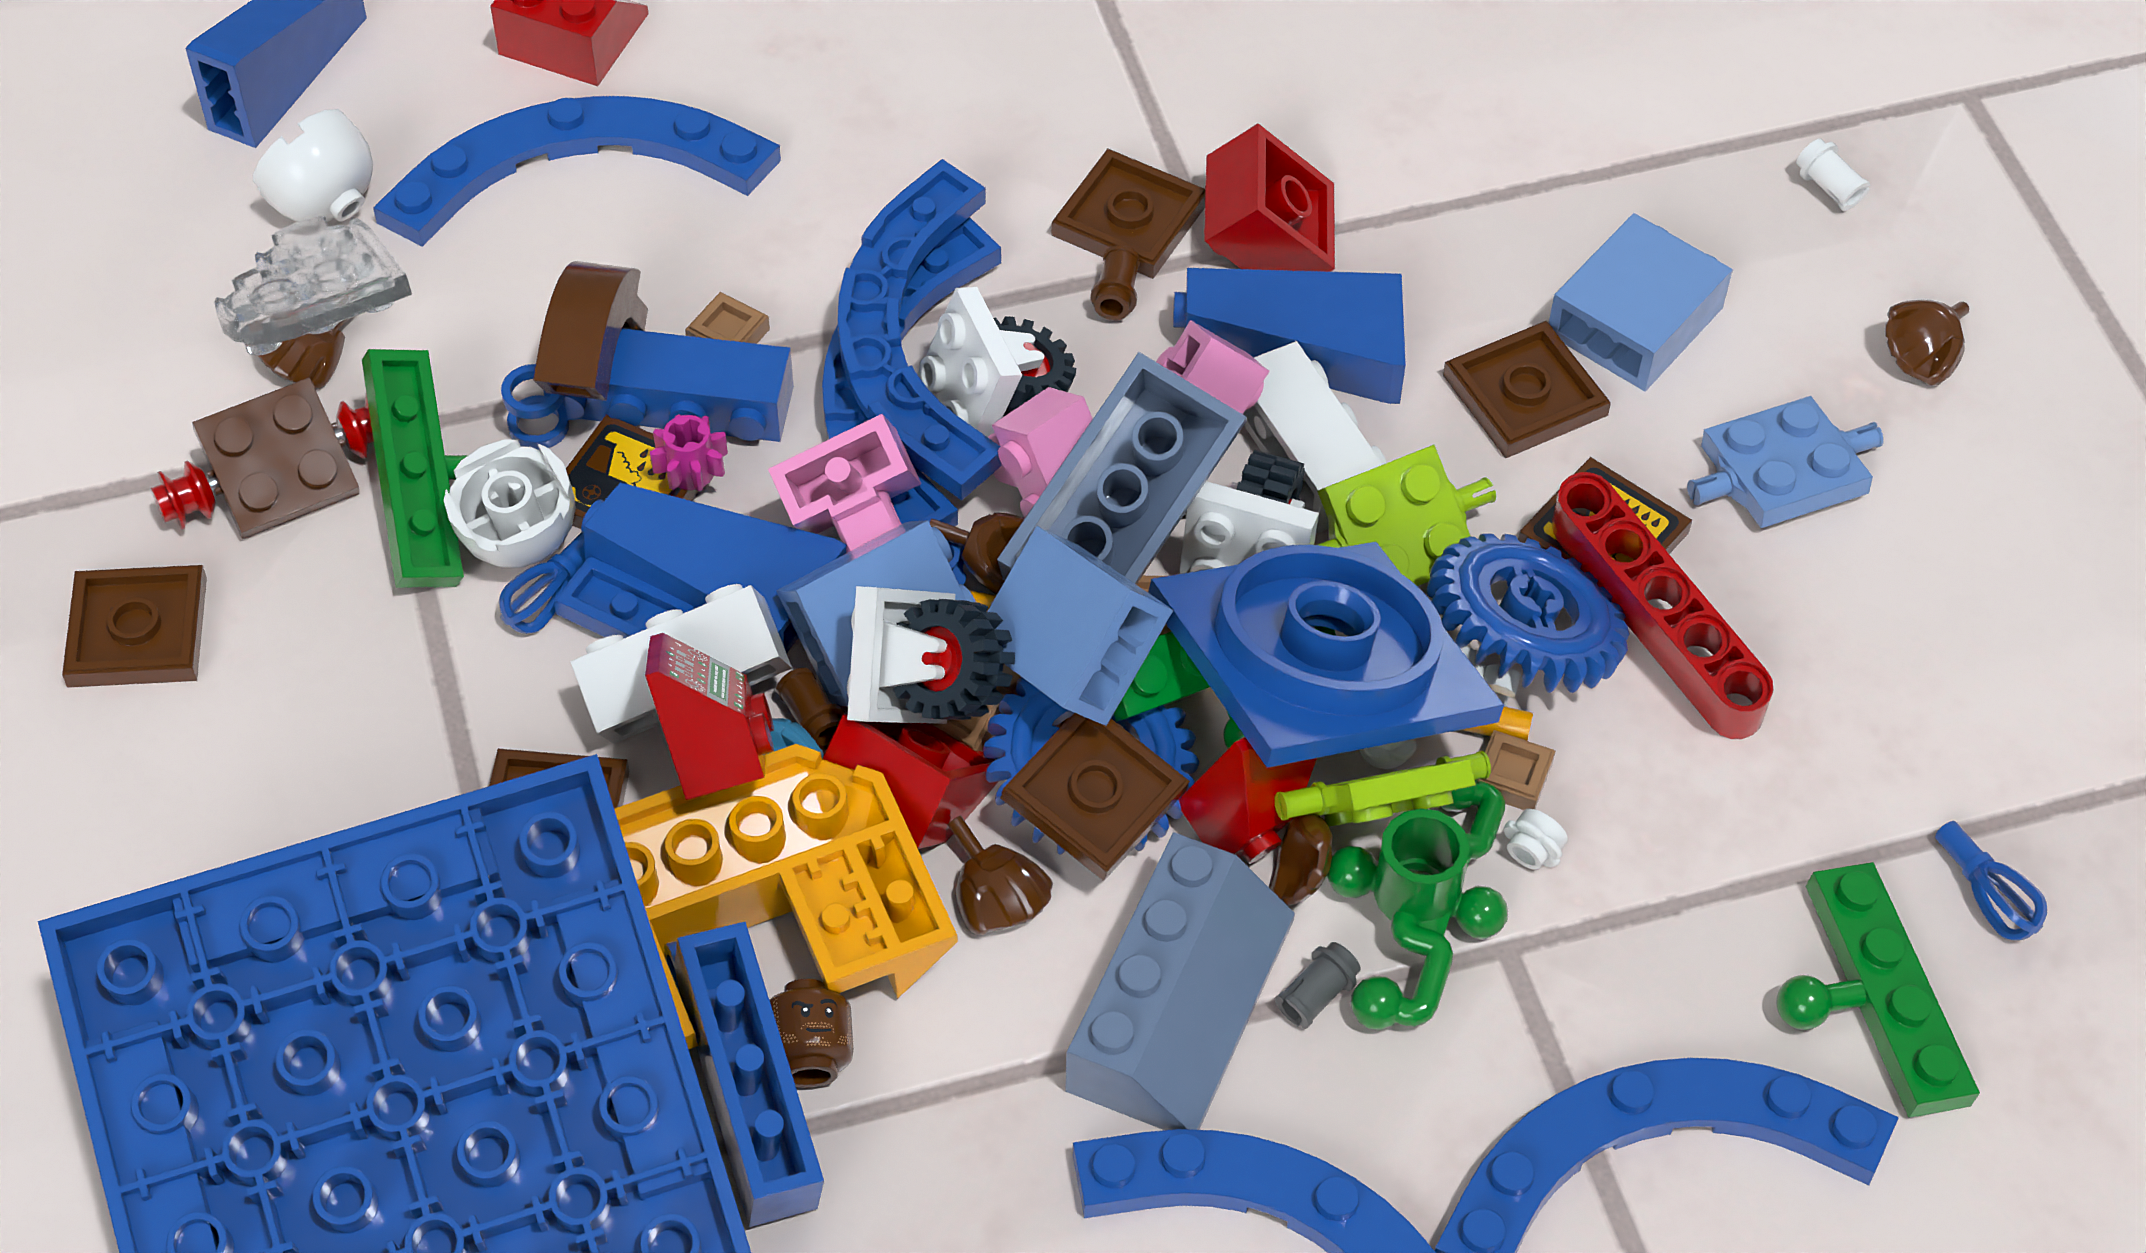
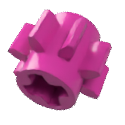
[650,414,728,491]

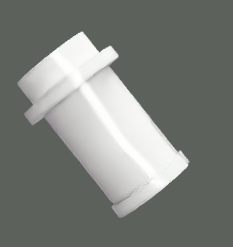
[1796,139,1870,211]

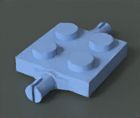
[1687,396,1884,528]

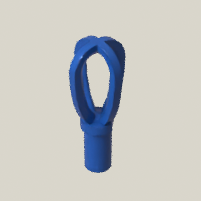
[499,532,585,634]
[1935,821,2047,941]

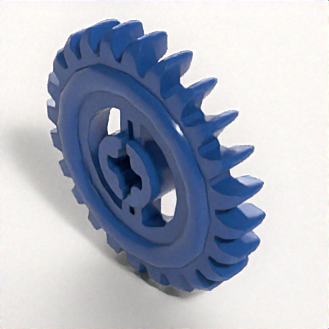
[1426,533,1630,693]
[983,677,1200,855]

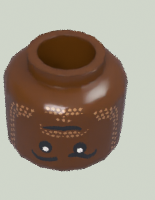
[769,979,854,1088]

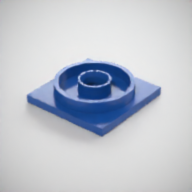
[1148,542,1504,768]

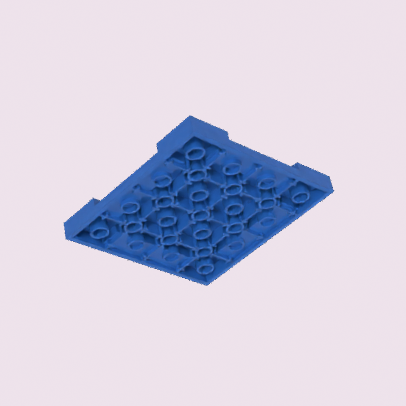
[38,754,751,1253]

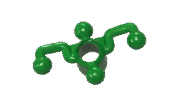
[1327,779,1508,1030]

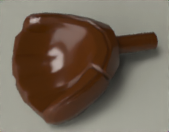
[250,293,362,389]
[1885,300,1969,385]
[930,512,1025,595]
[1271,814,1333,905]
[947,816,1053,935]

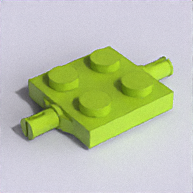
[1317,445,1496,586]
[1275,751,1491,826]

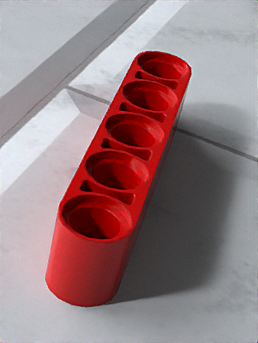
[1552,472,1774,739]

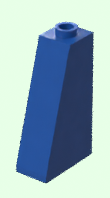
[185,0,367,148]
[1173,268,1406,404]
[581,482,847,654]

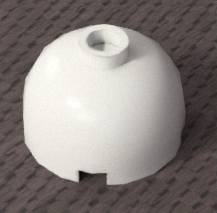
[253,109,373,224]
[444,439,576,568]

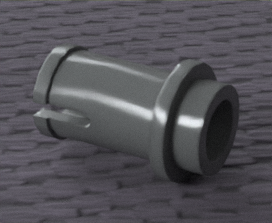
[1275,942,1361,1029]

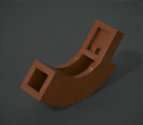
[533,261,648,401]

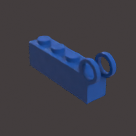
[501,329,794,450]
[664,921,824,1227]

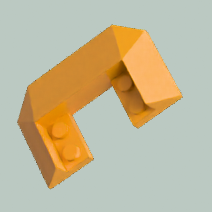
[614,744,958,1049]

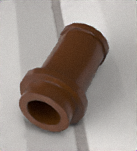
[1090,245,1141,321]
[776,667,845,750]

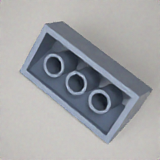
[997,352,1247,585]
[1065,832,1295,1130]

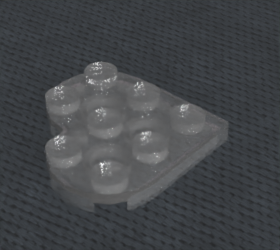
[214,216,412,355]

